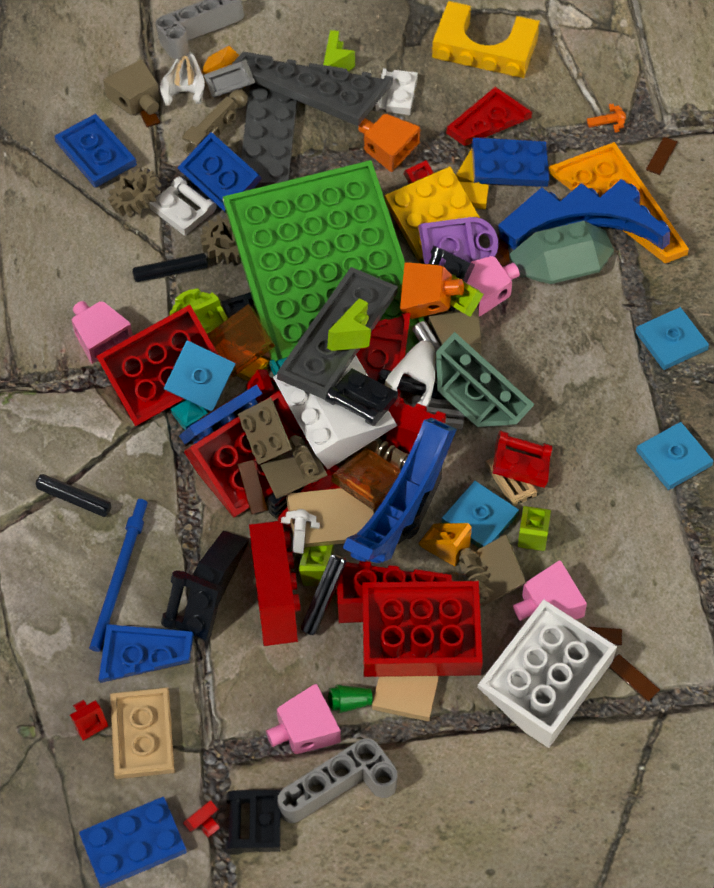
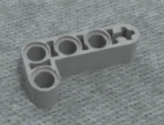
[155,0,244,59]
[278,738,397,823]

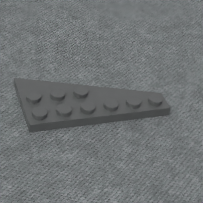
[232,51,393,126]

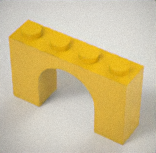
[432,1,540,78]

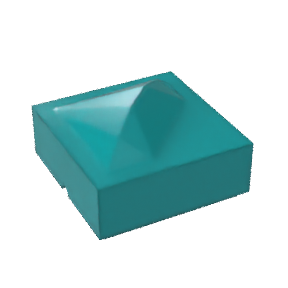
[171,400,207,430]

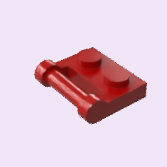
[492,430,552,488]

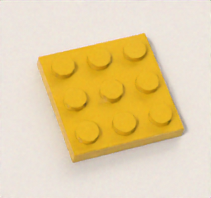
[384,166,480,263]

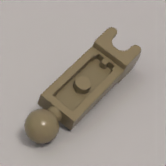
[182,89,248,155]

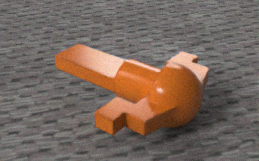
[587,104,626,132]

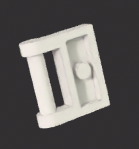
[149,177,217,236]

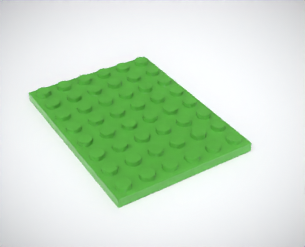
[223,160,424,361]

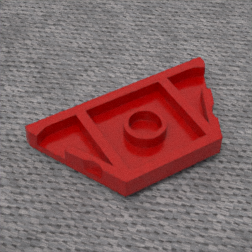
[356,313,411,397]

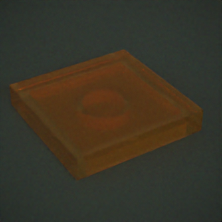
[207,304,275,377]
[331,448,401,511]

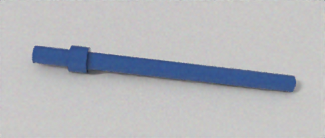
[89,499,148,652]

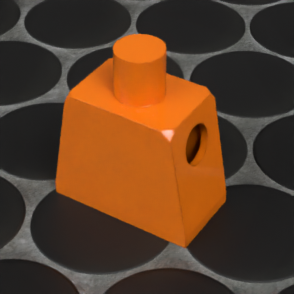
[358,114,420,172]
[400,262,464,319]

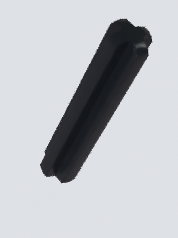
[132,253,208,282]
[377,369,446,400]
[35,474,112,517]
[301,554,346,635]

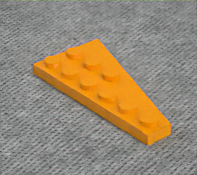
[548,142,689,264]

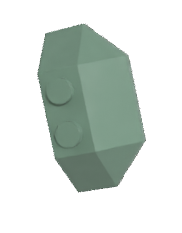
[509,221,614,284]
[436,332,535,428]

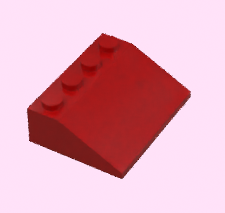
[96,304,218,427]
[184,390,309,518]
[362,581,483,677]

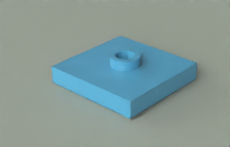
[635,307,709,370]
[164,340,236,411]
[636,422,714,490]
[441,481,519,549]

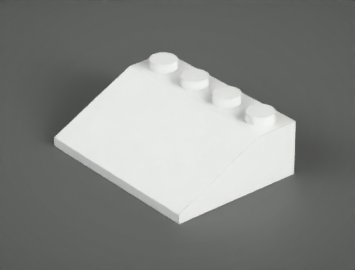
[273,356,398,469]
[478,600,617,748]

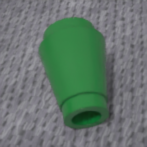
[328,684,373,714]

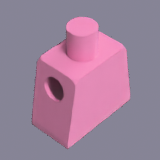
[467,256,520,316]
[71,301,133,364]
[513,560,587,621]
[266,684,341,754]

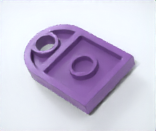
[418,217,498,266]

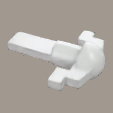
[281,509,320,554]

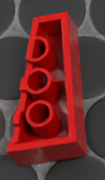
[379,397,446,454]
[249,521,301,646]
[337,558,452,623]

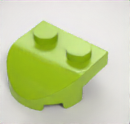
[170,289,233,340]

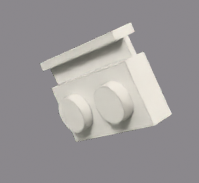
[375,69,418,115]

